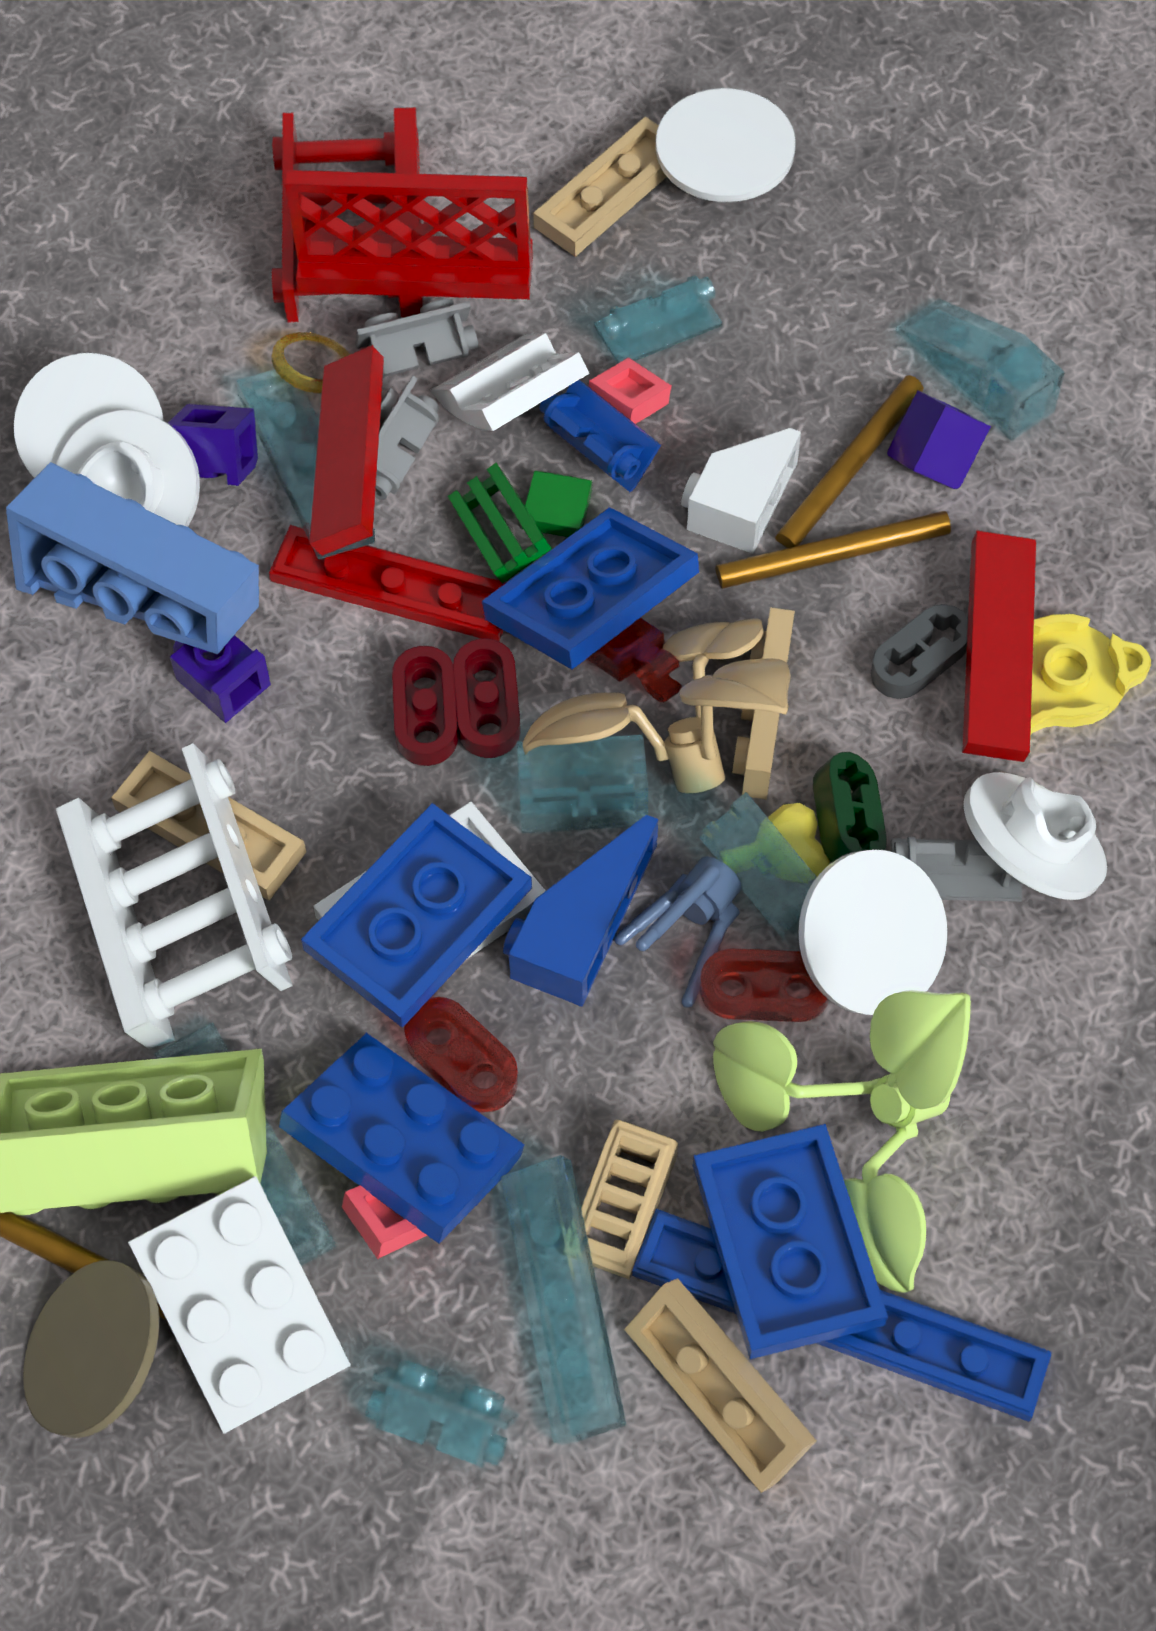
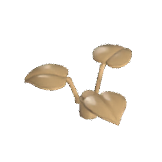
[523,619,791,793]

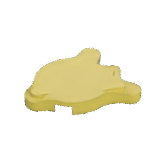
[1030,614,1151,735]

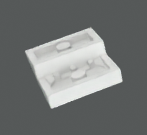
[430,333,589,431]

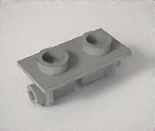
[356,299,478,378]
[375,375,439,500]
[891,836,1022,902]

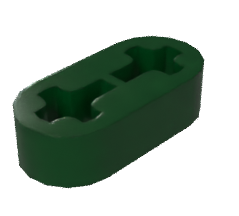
[813,752,887,863]

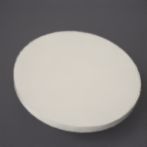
[656,88,795,202]
[14,353,164,478]
[56,410,200,527]
[964,772,1107,900]
[798,850,947,1015]

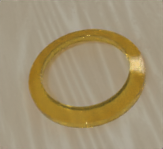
[271,332,350,394]

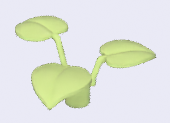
[713,990,971,1293]

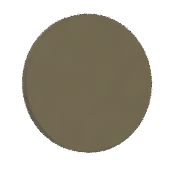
[23,1260,159,1438]

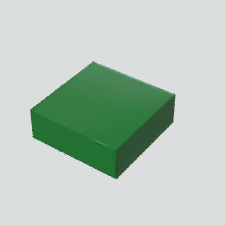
[522,470,592,537]

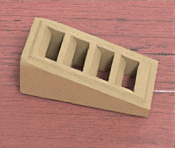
[565,1120,678,1280]

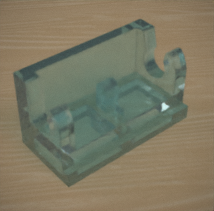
[517,735,648,833]
[699,792,817,937]

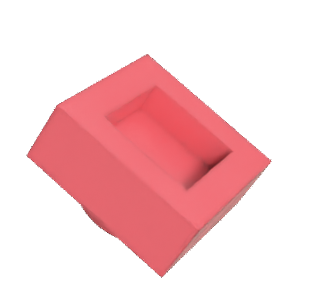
[588,357,671,424]
[342,1185,427,1259]

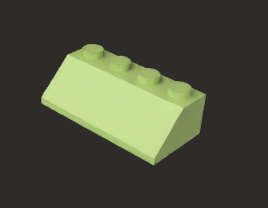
[0,1049,267,1215]

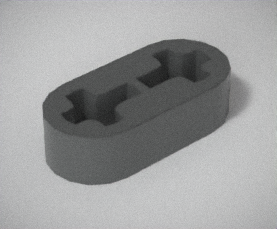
[870,604,968,699]

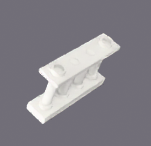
[56,743,293,1049]

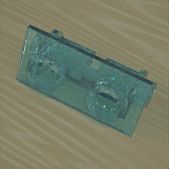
[594,275,722,364]
[365,1360,519,1468]

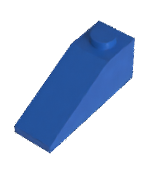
[503,815,658,1007]

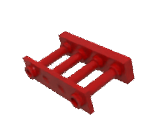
[272,107,424,323]

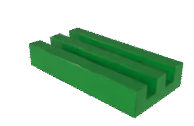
[447,463,552,583]

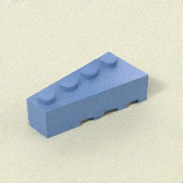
[6,462,259,654]

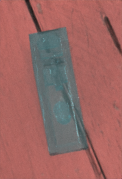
[896,299,1065,441]

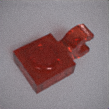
[587,617,682,703]

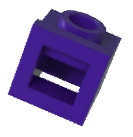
[168,404,258,486]
[170,635,271,723]

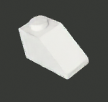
[681,428,801,554]

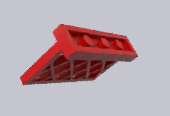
[284,170,533,300]

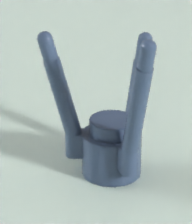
[614,856,742,1008]

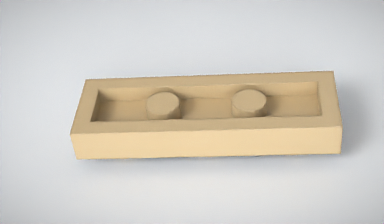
[533,117,667,257]
[732,607,795,800]
[111,750,306,901]
[624,1278,817,1493]

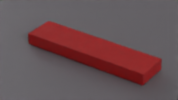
[309,345,384,556]
[269,525,506,641]
[962,530,1036,762]

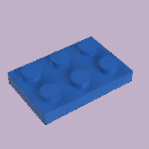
[482,507,699,670]
[301,803,532,1028]
[279,1033,524,1244]
[692,1124,888,1359]

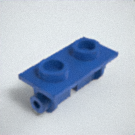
[539,380,661,492]

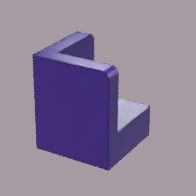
[887,390,991,489]

